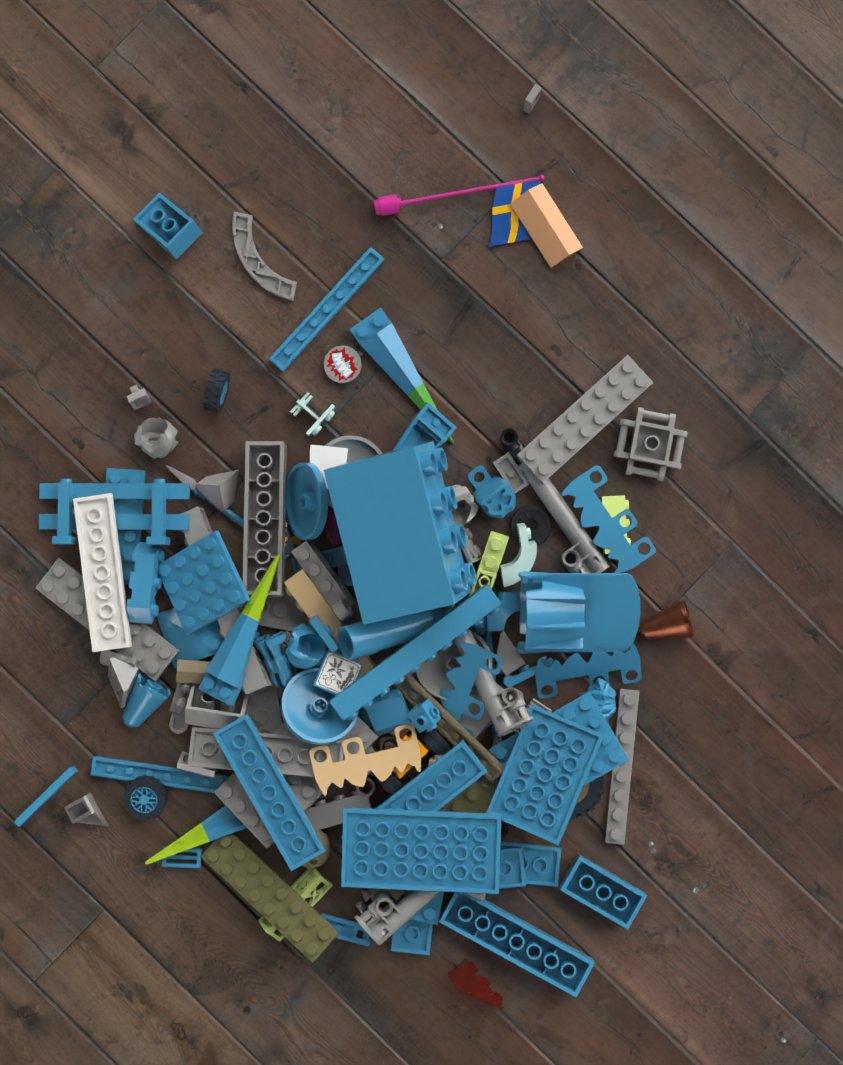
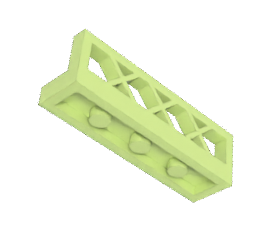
[258,868,333,942]

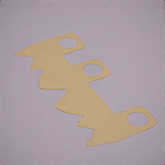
[309,724,421,796]

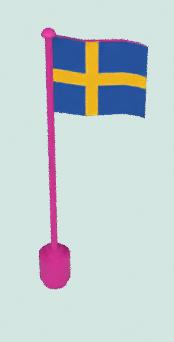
[374,174,545,247]

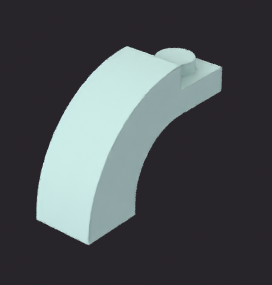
[500,523,537,587]

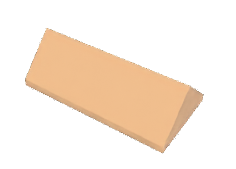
[510,184,583,268]

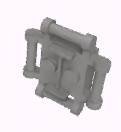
[613,407,688,481]

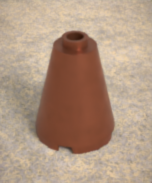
[639,600,695,640]

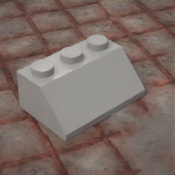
[185,683,250,729]

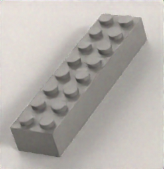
[243,441,287,598]

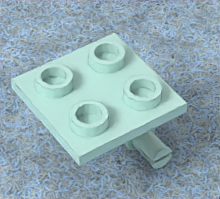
[289,392,335,437]

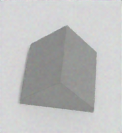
[108,657,139,708]

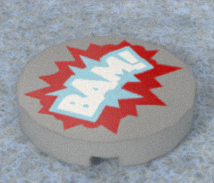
[324,345,362,384]

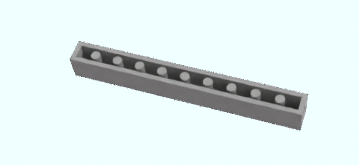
[181,506,272,695]

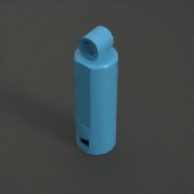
[338,608,444,661]

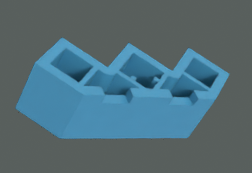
[127,542,165,624]

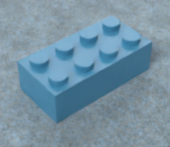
[559,853,647,929]

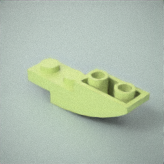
[469,531,509,596]

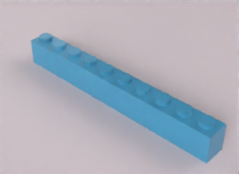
[329,584,502,721]

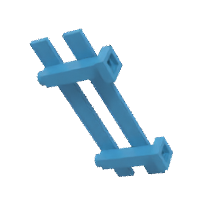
[39,479,190,545]

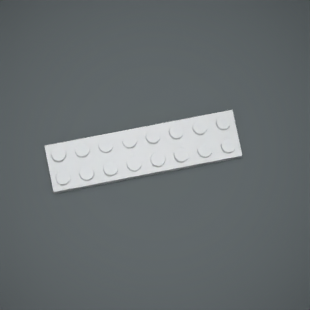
[73,493,132,652]

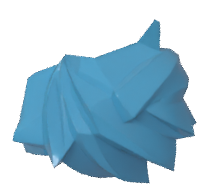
[284,624,326,669]
[579,678,616,722]

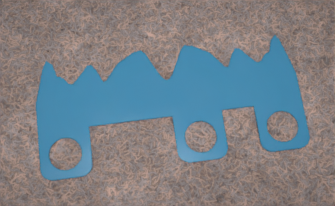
[561,465,656,573]
[434,642,503,737]
[535,643,642,699]

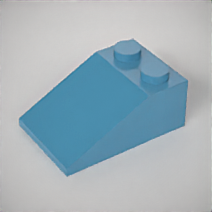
[133,193,203,260]

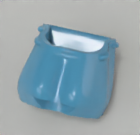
[467,465,516,519]

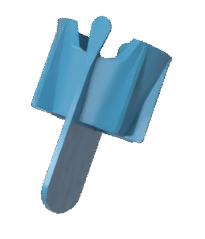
[515,571,641,654]

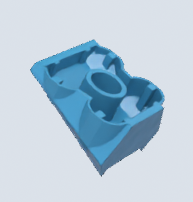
[366,689,412,736]

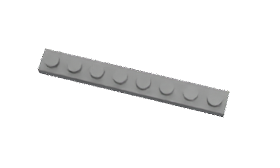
[604,689,639,845]

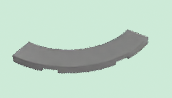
[232,212,297,302]

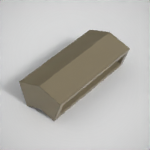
[176,659,210,684]

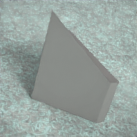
[195,470,239,512]
[64,793,108,826]

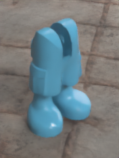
[254,632,293,688]

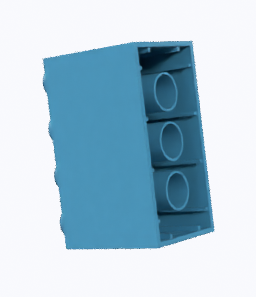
[324,441,477,625]

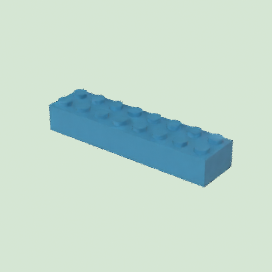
[439,892,595,997]

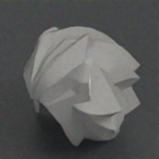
[134,417,178,459]
[451,485,479,526]

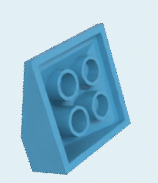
[157,608,225,668]

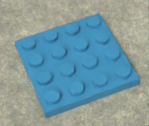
[158,531,251,635]

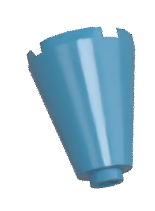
[122,673,171,728]

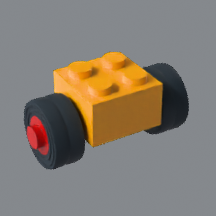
[374,729,452,796]

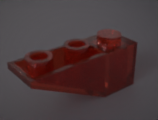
[448,959,504,1009]

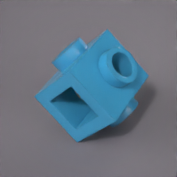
[407,698,441,733]

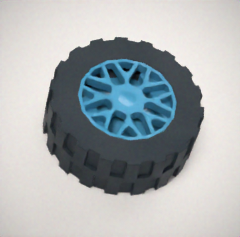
[203,368,230,413]
[123,775,168,820]

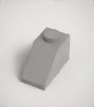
[494,631,525,676]

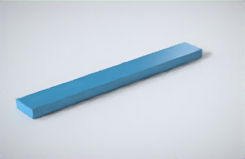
[269,247,385,372]
[90,756,231,793]

